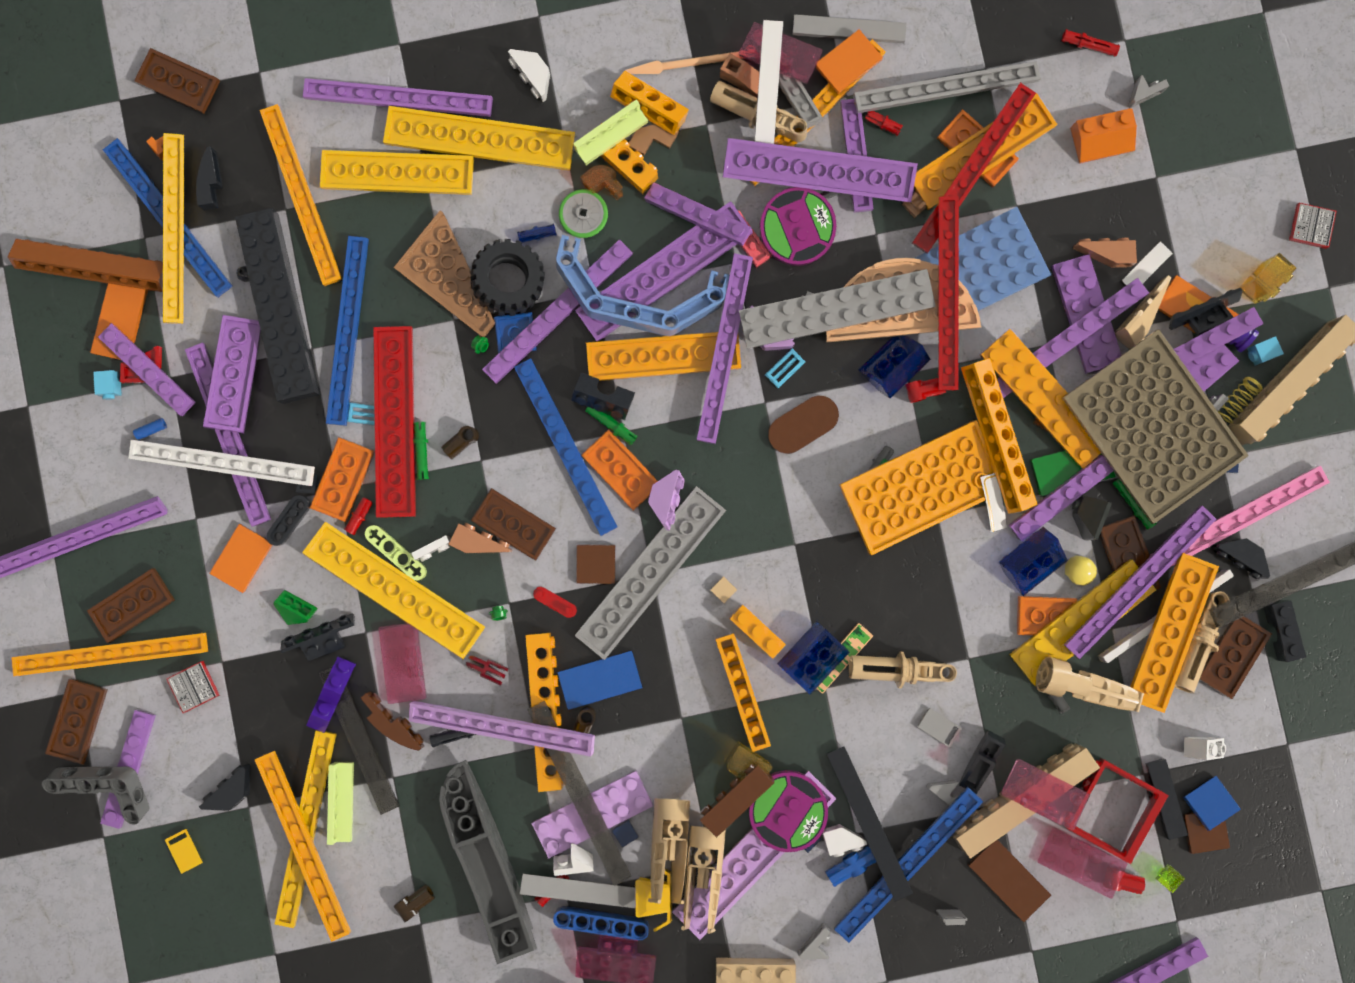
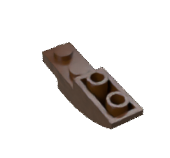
[361,691,425,751]

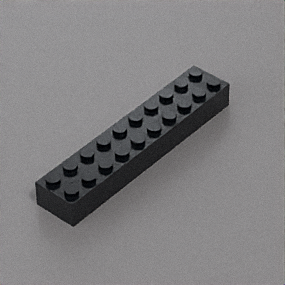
[235,208,320,404]

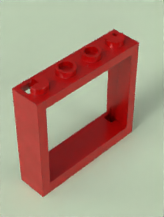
[1063,757,1169,864]

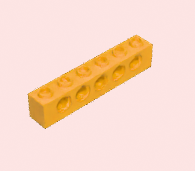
[715,633,771,752]

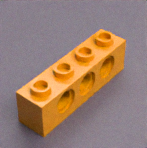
[610,71,689,135]
[601,123,658,195]

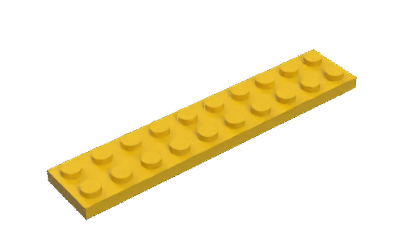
[383,106,576,171]
[302,522,485,660]

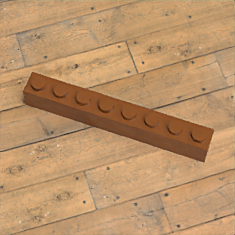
[8,239,163,292]

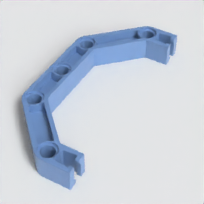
[556,235,730,336]

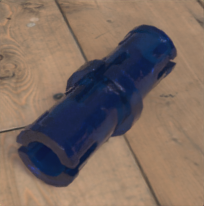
[517,223,557,243]

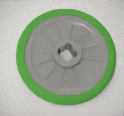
[559,189,608,238]

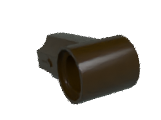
[441,426,479,460]
[572,706,596,734]
[393,884,435,923]

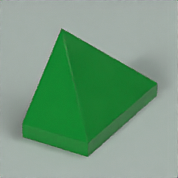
[273,590,318,625]

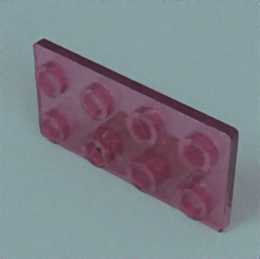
[739,22,822,83]
[379,623,427,704]
[1001,759,1090,830]
[1038,827,1128,899]
[575,935,656,983]

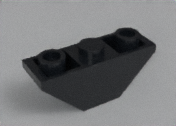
[1211,538,1270,580]
[199,764,251,811]

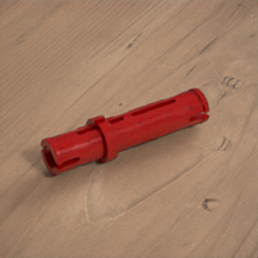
[1061,29,1120,57]

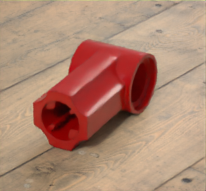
[905,378,946,403]
[1102,866,1146,894]

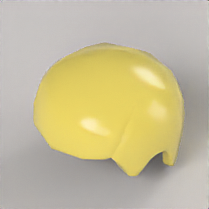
[1065,555,1097,586]

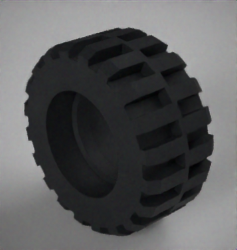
[470,239,545,316]

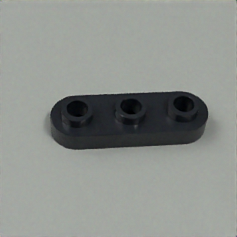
[266,495,310,546]

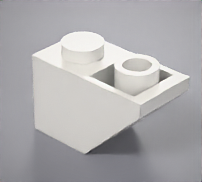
[1184,737,1226,760]
[822,824,867,857]

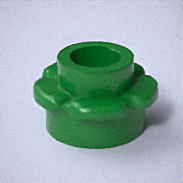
[471,335,489,354]
[489,606,508,621]

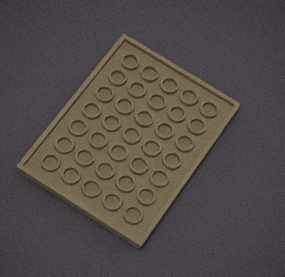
[1062,329,1249,524]

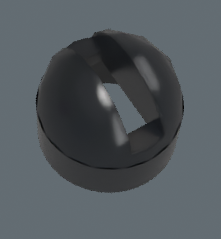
[236,266,249,282]

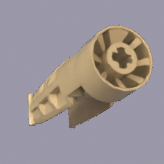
[1036,657,1144,712]
[648,798,690,904]
[681,826,726,934]

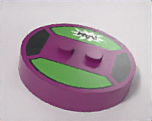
[759,187,837,266]
[749,770,828,852]

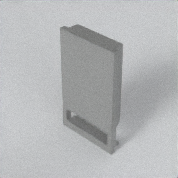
[918,708,962,748]
[936,909,967,925]

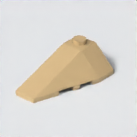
[1114,275,1171,349]

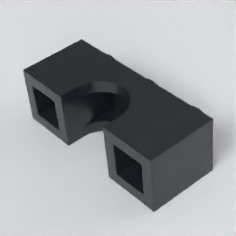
[571,372,635,420]
[1263,600,1307,662]

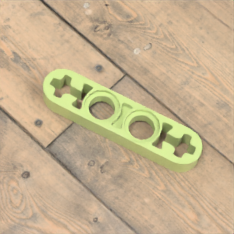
[365,525,427,580]

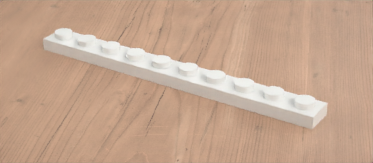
[128,440,315,486]

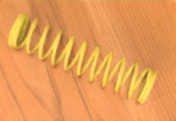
[1218,377,1263,423]

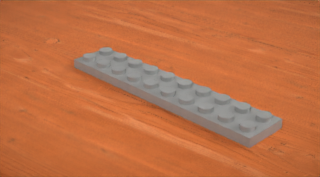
[739,269,936,349]
[575,486,726,660]

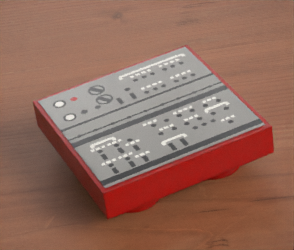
[1289,203,1337,249]
[167,661,220,713]

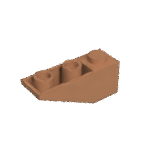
[720,53,759,98]
[1073,238,1137,268]
[449,522,513,553]

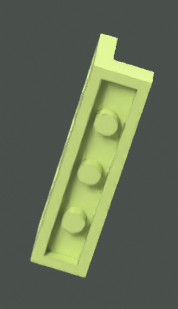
[573,99,648,165]
[327,762,354,845]

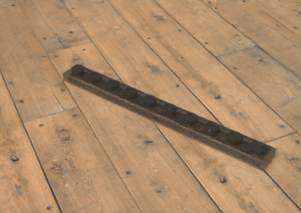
[1208,541,1355,627]
[527,701,631,886]

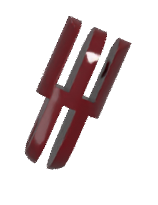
[465,655,509,686]

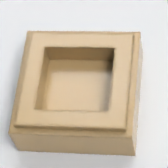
[710,576,737,603]

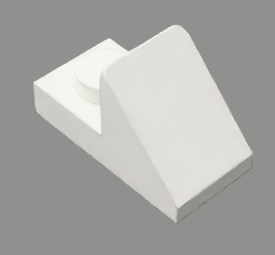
[553,843,593,876]

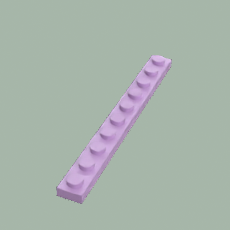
[409,701,595,757]

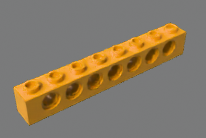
[961,358,1038,514]
[526,633,566,792]

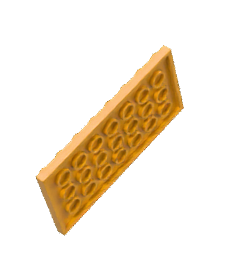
[839,420,995,555]

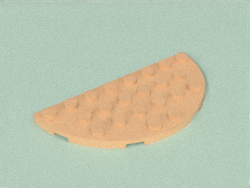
[826,258,981,342]

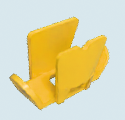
[636,868,672,932]

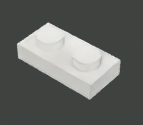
[411,535,451,562]

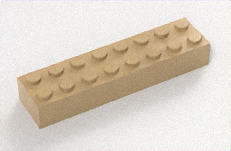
[1228,315,1355,445]
[952,743,1100,858]

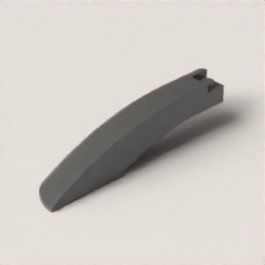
[439,760,537,964]

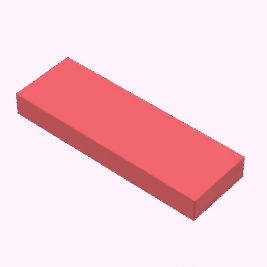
[738,210,772,268]

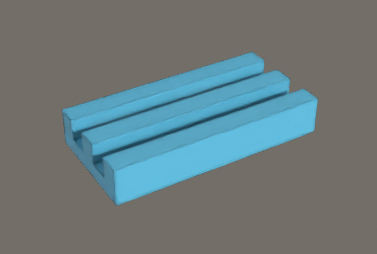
[765,348,805,389]
[347,403,375,425]

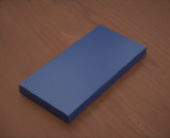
[558,651,643,710]

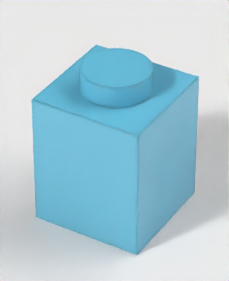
[1247,336,1284,365]
[94,370,122,400]

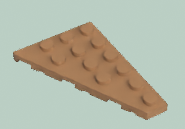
[394,210,495,337]

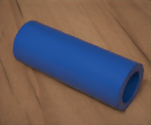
[133,418,167,440]

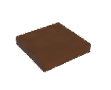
[577,545,616,584]
[1183,812,1230,854]

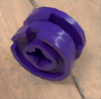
[1228,329,1259,352]

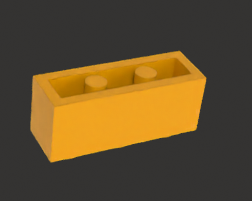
[729,604,786,659]

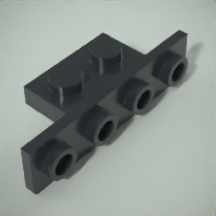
[1169,288,1243,336]
[280,613,355,661]

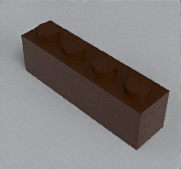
[700,762,775,838]

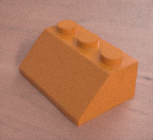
[1070,108,1137,164]

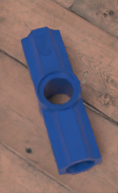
[825,845,876,887]

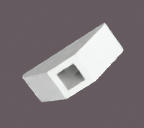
[508,49,550,102]

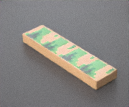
[808,623,873,694]

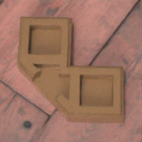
[629,124,679,156]

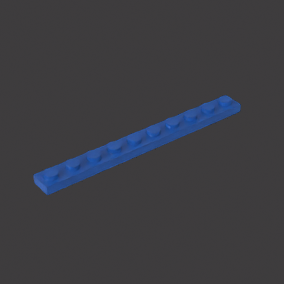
[102,138,233,297]
[326,236,369,426]
[514,358,618,536]
[834,787,983,943]

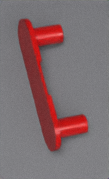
[533,587,577,618]

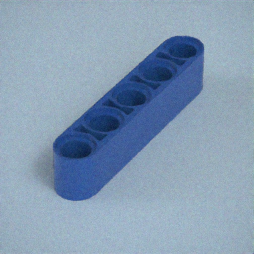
[553,906,649,940]

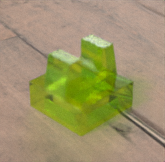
[1155,864,1185,893]

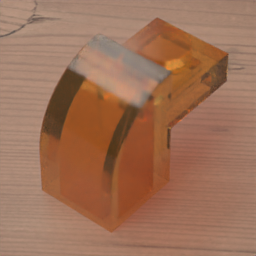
[580,165,623,201]

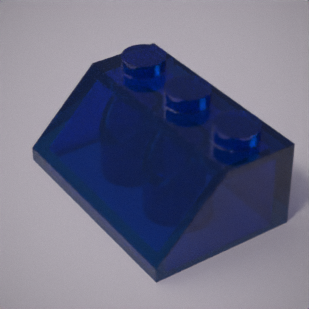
[859,335,931,399]
[999,527,1068,596]
[777,621,850,695]

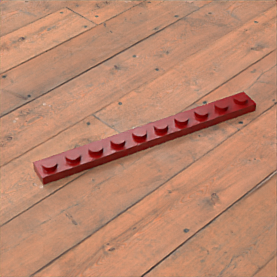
[911,82,1036,254]
[938,196,959,391]

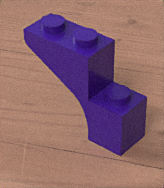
[306,657,356,733]

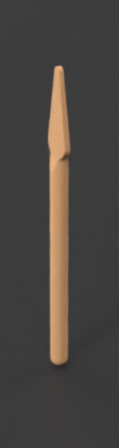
[625,49,759,74]

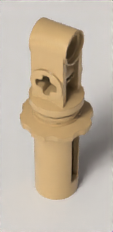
[710,81,807,142]
[1174,591,1229,694]
[849,651,957,688]

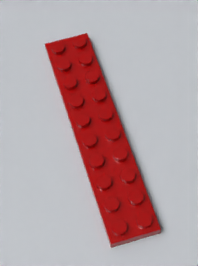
[373,326,416,518]

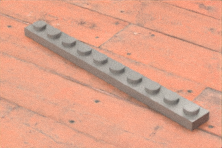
[853,61,1041,113]

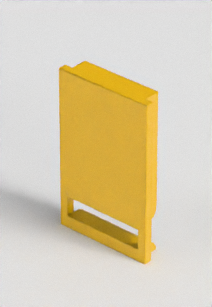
[165,829,203,874]

